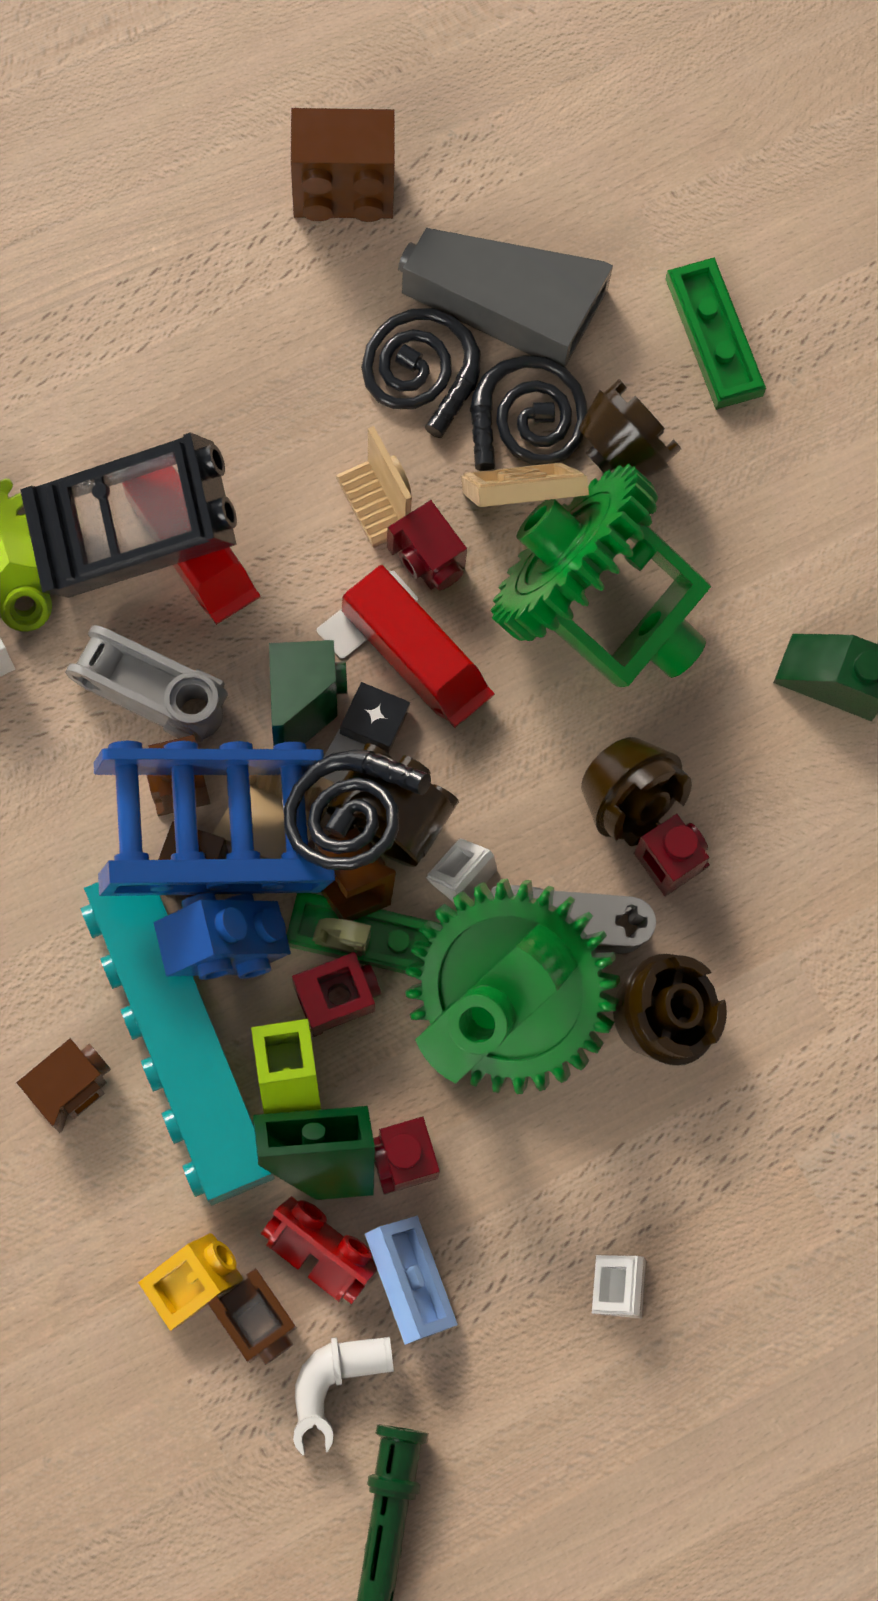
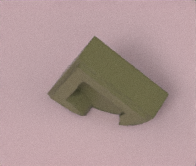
[312,918,371,957]

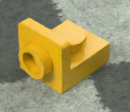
[138,1233,243,1331]

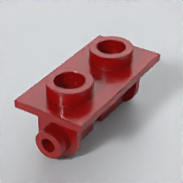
[261,1196,378,1305]

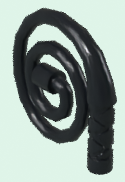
[361,308,481,438]
[470,355,588,471]
[284,750,431,870]

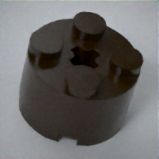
[326,743,459,867]

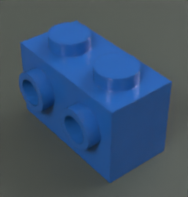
[153,893,291,980]

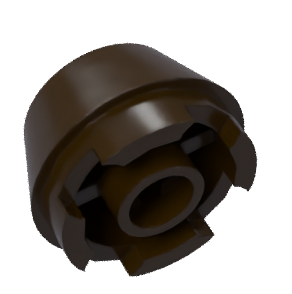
[578,379,681,477]
[581,737,692,846]
[613,954,727,1066]

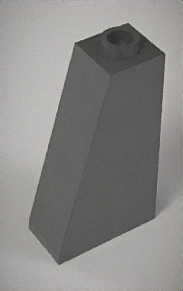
[398,228,613,367]

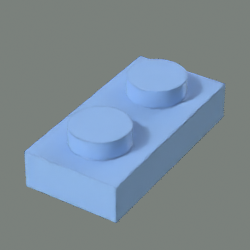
[365,1215,458,1345]

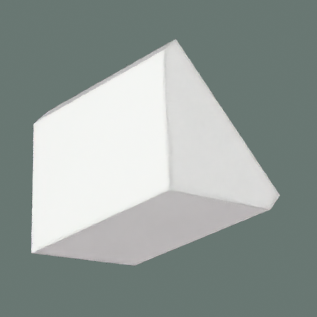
[426,838,497,903]
[592,1255,646,1319]

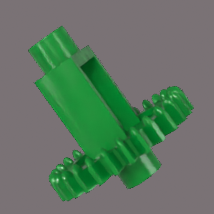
[491,464,711,687]
[405,879,620,1094]

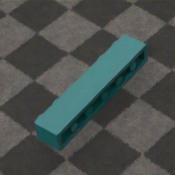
[80,882,275,1206]

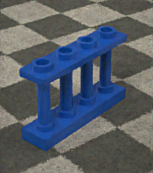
[93,740,335,896]

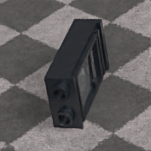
[20,432,237,598]

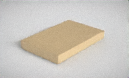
[461,463,589,507]

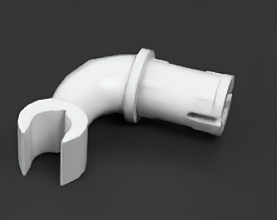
[293,1337,394,1456]

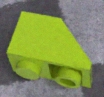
[251,1019,321,1114]

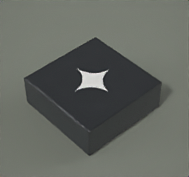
[339,682,410,754]

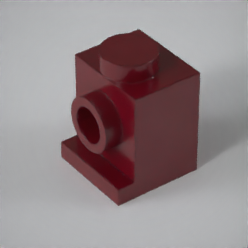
[387,500,467,591]
[633,813,710,897]
[292,952,381,1037]
[373,1116,440,1195]

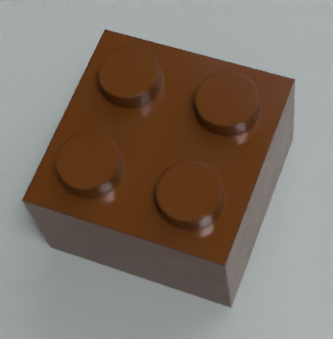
[291,108,395,222]

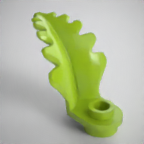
[0,478,52,632]

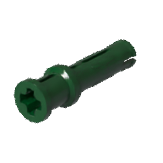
[357,1424,429,1601]

